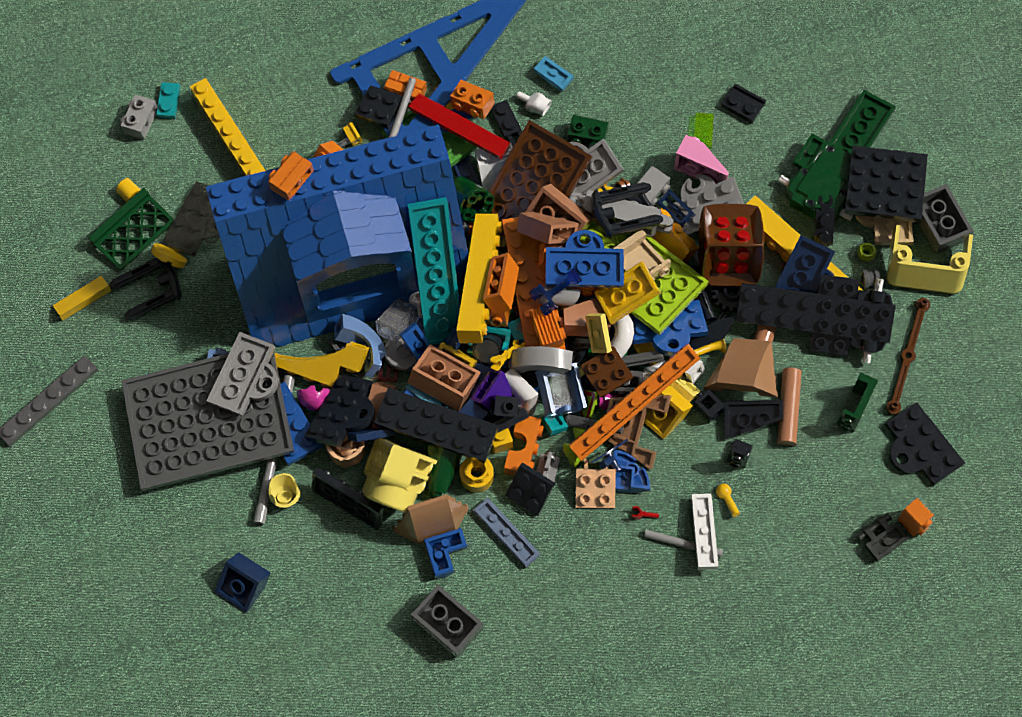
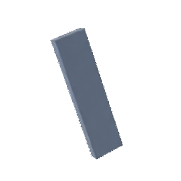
[473,497,540,568]

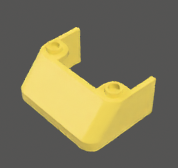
[887,225,973,294]

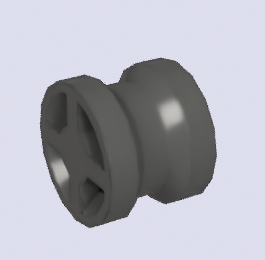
[861,269,880,289]

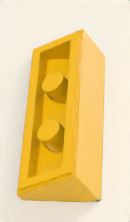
[53,276,111,320]

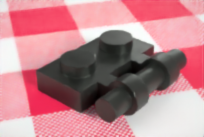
[856,513,909,562]

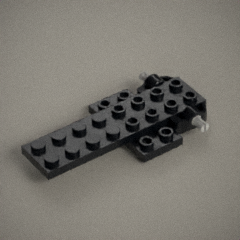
[736,274,896,363]

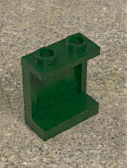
[837,372,878,432]

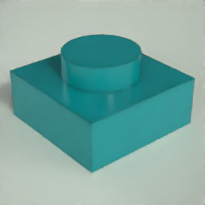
[541,415,568,436]

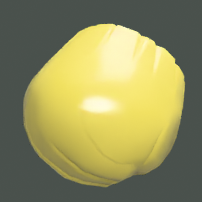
[269,473,300,508]

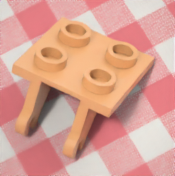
[576,459,616,508]

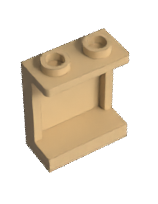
[613,229,671,281]

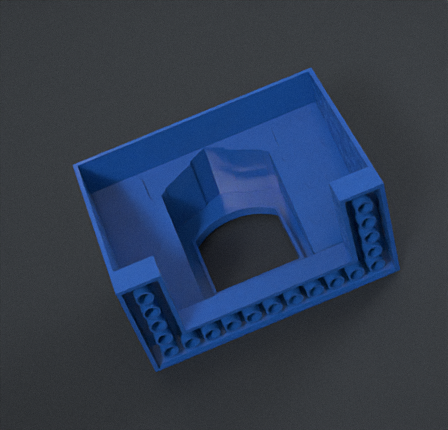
[206,124,469,347]

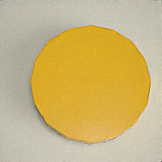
[151,243,187,268]

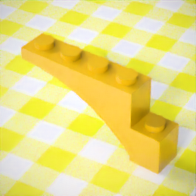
[274,341,370,388]

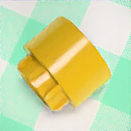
[460,458,494,493]

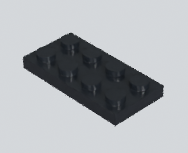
[312,468,383,530]

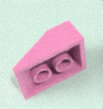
[674,135,729,184]

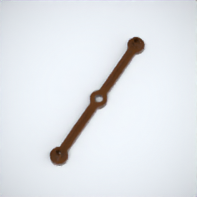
[886,298,930,415]

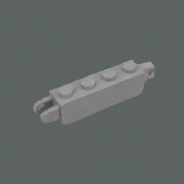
[570,190,674,237]

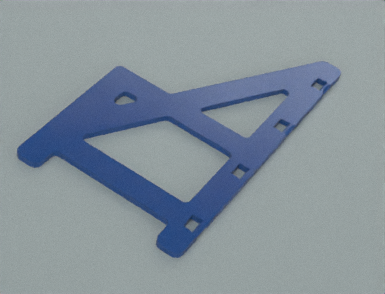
[331,0,527,138]

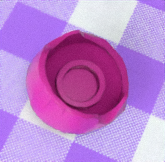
[297,385,330,412]

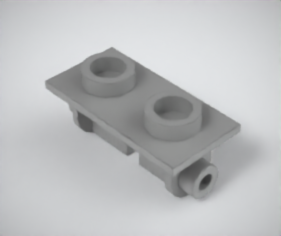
[537,452,560,495]

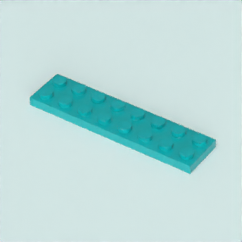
[407,197,460,345]

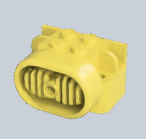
[362,438,437,513]

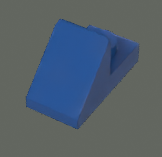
[399,322,430,362]

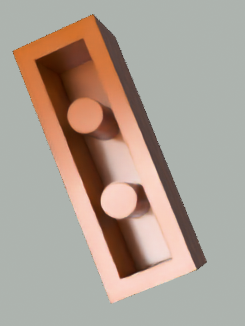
[483,253,519,315]

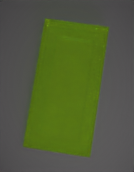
[694,112,714,149]

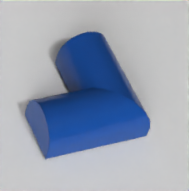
[424,528,467,578]

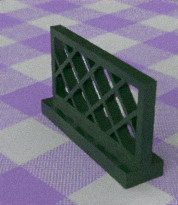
[88,188,175,271]

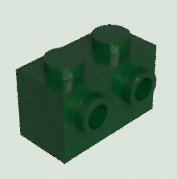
[568,115,609,148]

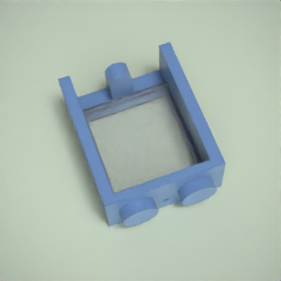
[535,363,587,418]

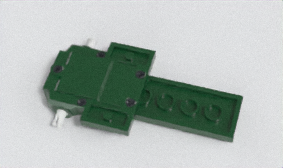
[778,90,896,221]

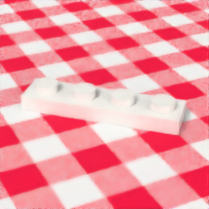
[691,494,718,570]

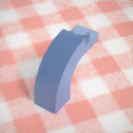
[334,314,386,378]

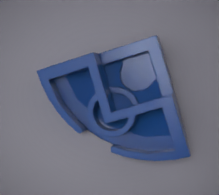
[611,450,650,492]

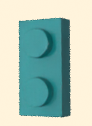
[156,82,181,119]

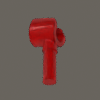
[631,506,659,520]

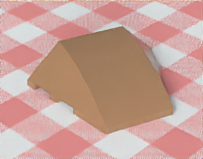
[704,338,778,398]
[393,494,469,544]

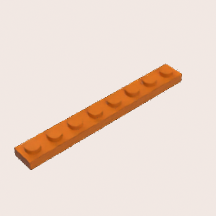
[568,344,701,461]

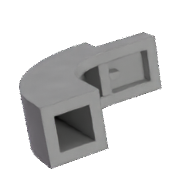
[508,346,573,374]

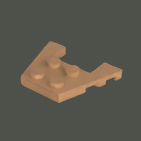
[607,395,672,469]

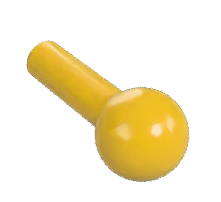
[716,483,740,517]

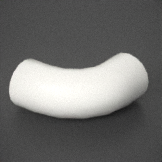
[610,314,634,358]

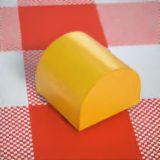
[116,178,141,203]

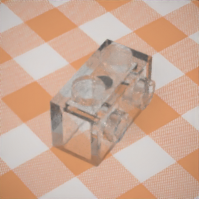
[376,298,419,343]

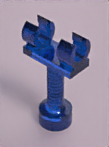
[529,268,582,316]

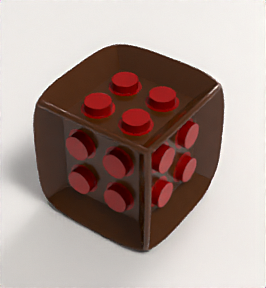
[698,204,764,286]

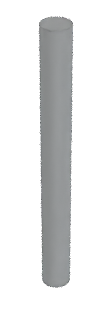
[389,78,416,137]
[644,530,723,558]

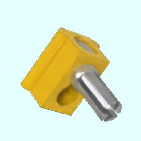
[337,122,363,148]

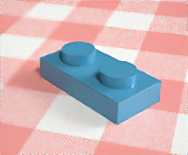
[534,56,574,92]

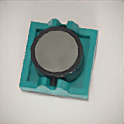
[468,326,511,368]

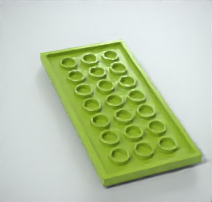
[579,221,709,336]

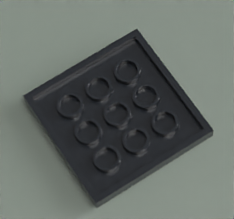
[845,145,928,223]

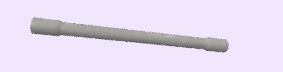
[253,375,295,525]

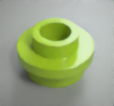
[857,243,876,261]

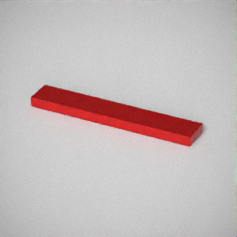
[408,93,511,160]

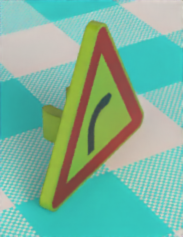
[580,389,598,418]

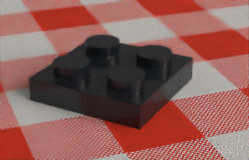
[354,85,403,129]
[505,463,556,516]

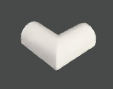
[505,369,538,416]

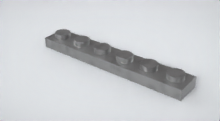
[0,355,99,447]

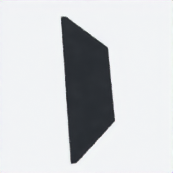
[671,315,737,349]

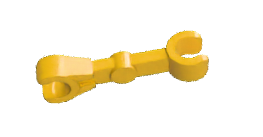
[490,339,525,371]

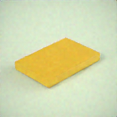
[594,261,661,325]

